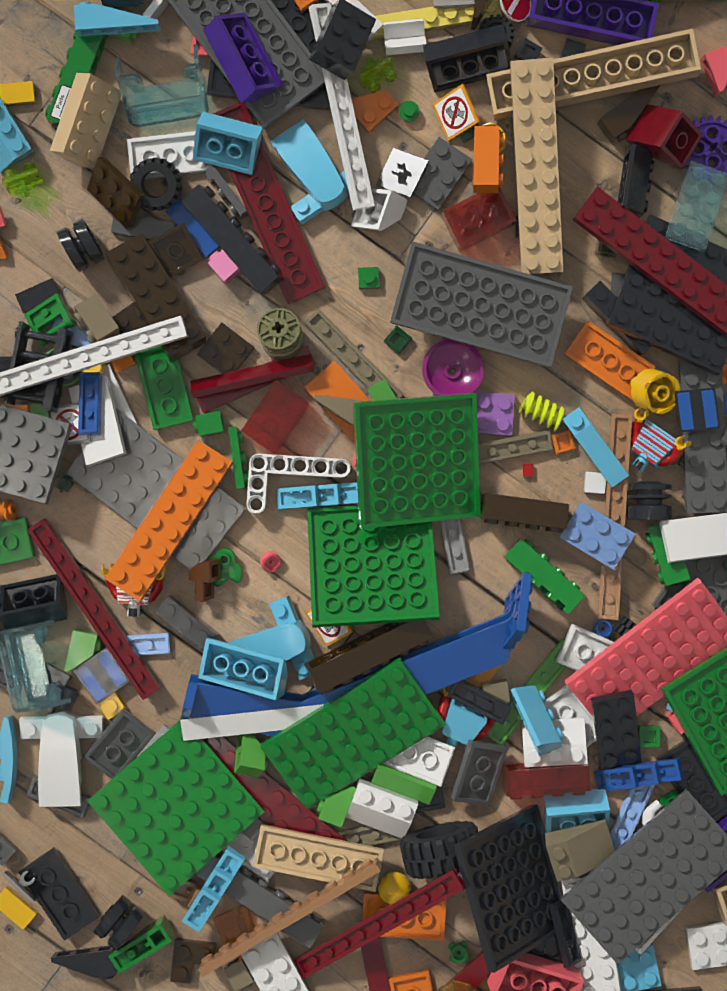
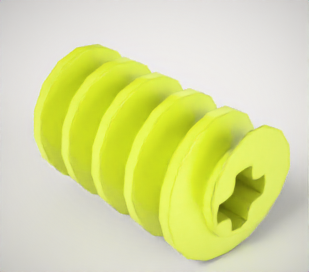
[518,391,564,432]

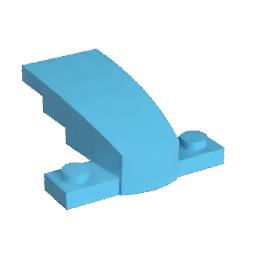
[270,119,349,225]
[227,595,315,680]

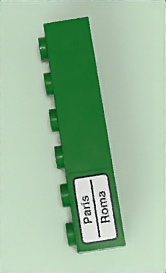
[45,30,108,127]

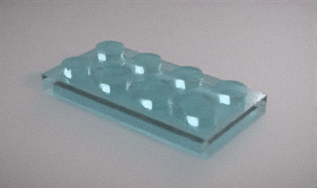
[665,161,727,252]

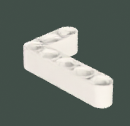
[247,454,351,514]

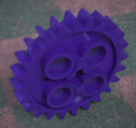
[683,115,727,183]

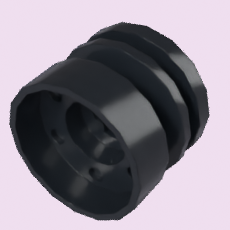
[628,481,672,520]

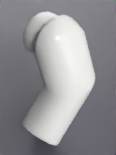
[642,800,663,826]

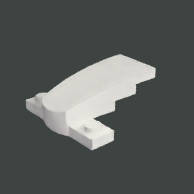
[19,712,104,807]

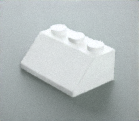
[522,717,588,767]
[346,778,418,838]

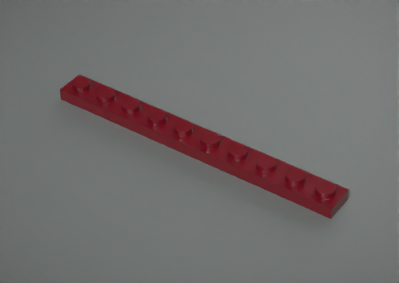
[27,518,161,700]
[293,868,466,979]

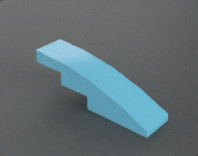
[276,482,358,509]
[0,714,18,804]
[182,846,246,932]

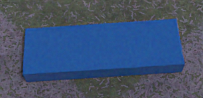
[166,198,220,258]
[78,373,102,435]

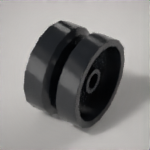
[57,218,105,272]
[93,895,145,951]

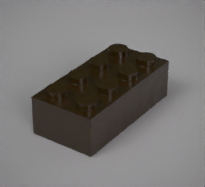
[480,493,569,533]

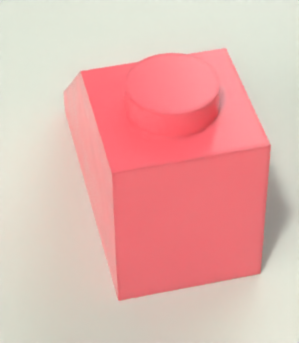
[700,46,727,98]

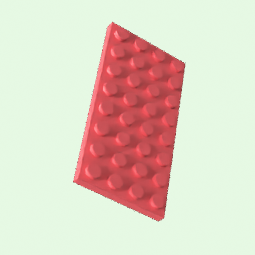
[564,578,727,717]

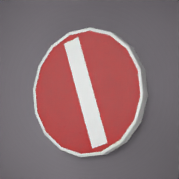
[499,0,531,22]

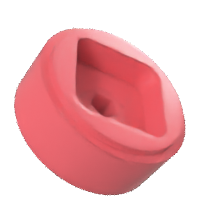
[260,551,282,573]

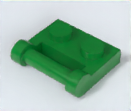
[24,293,76,347]

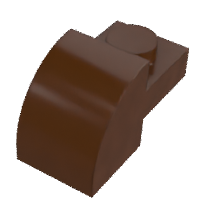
[189,558,221,602]

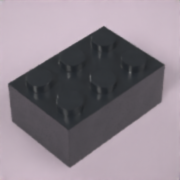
[309,0,376,80]

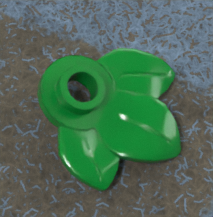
[206,548,242,587]

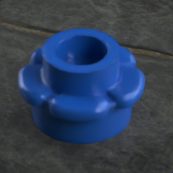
[593,619,613,638]

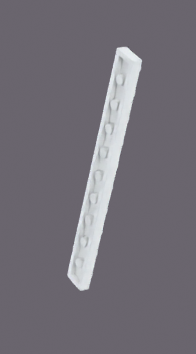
[309,3,375,211]
[0,316,188,396]

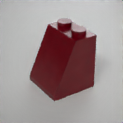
[626,104,703,170]

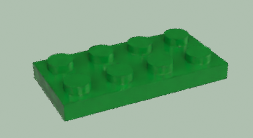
[135,346,194,431]

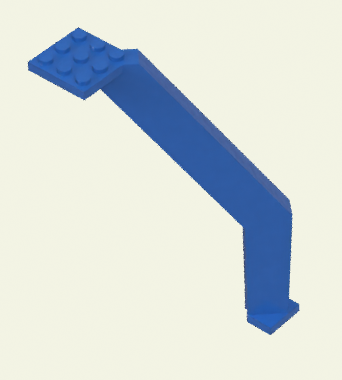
[180,572,533,736]

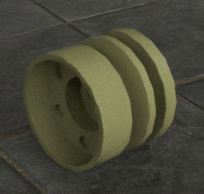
[257,308,304,360]

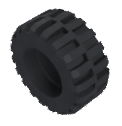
[400,821,478,879]

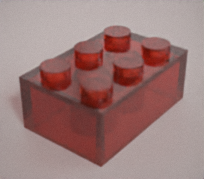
[441,186,516,252]
[241,380,311,455]

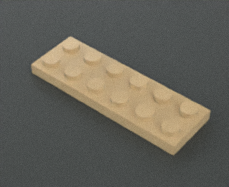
[253,824,384,892]

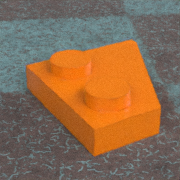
[352,89,399,133]

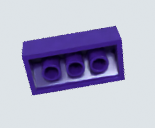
[203,13,283,103]

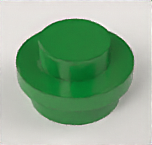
[399,101,419,122]

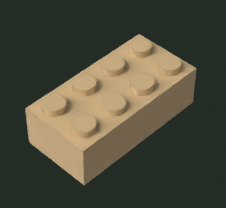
[50,73,122,169]

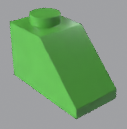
[64,629,103,672]
[234,733,268,778]
[316,784,356,828]

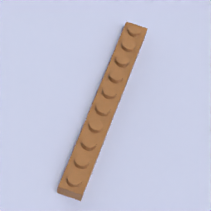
[598,413,633,620]
[198,858,382,977]

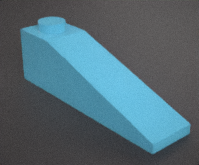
[74,2,161,37]
[563,407,629,488]

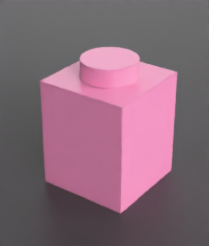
[208,250,241,284]

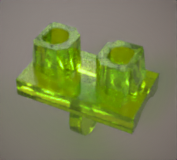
[358,56,397,93]
[2,162,45,198]

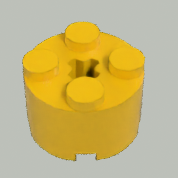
[630,369,680,414]

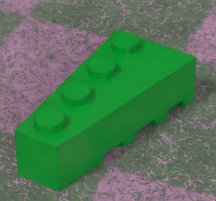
[503,539,585,614]

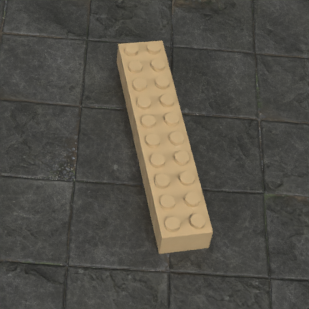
[486,29,701,121]
[510,58,563,274]

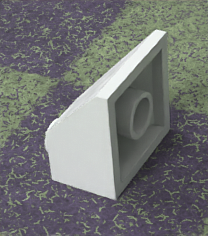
[351,188,408,231]

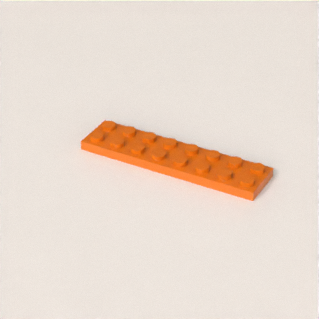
[105,440,233,602]

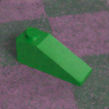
[108,915,176,974]

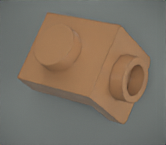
[167,879,200,908]

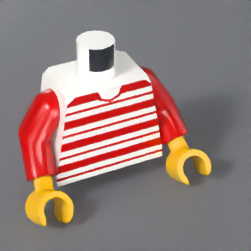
[101,563,166,617]

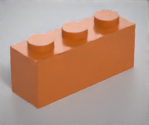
[473,126,504,193]

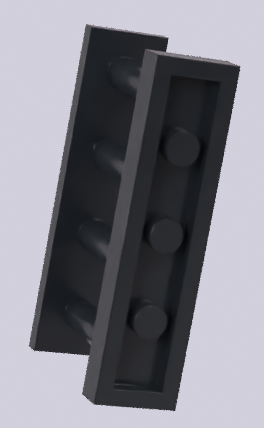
[2,321,73,413]

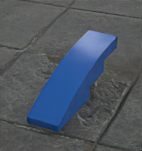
[594,758,684,791]

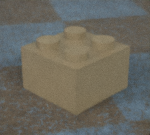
[74,293,120,344]

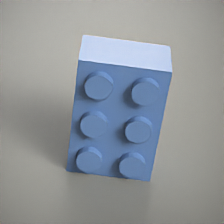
[560,502,636,570]

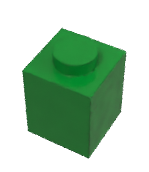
[193,411,225,437]

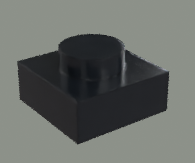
[514,38,543,60]

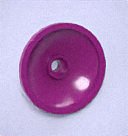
[422,339,484,396]

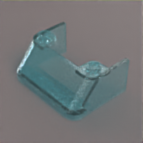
[115,44,209,127]
[0,620,71,713]

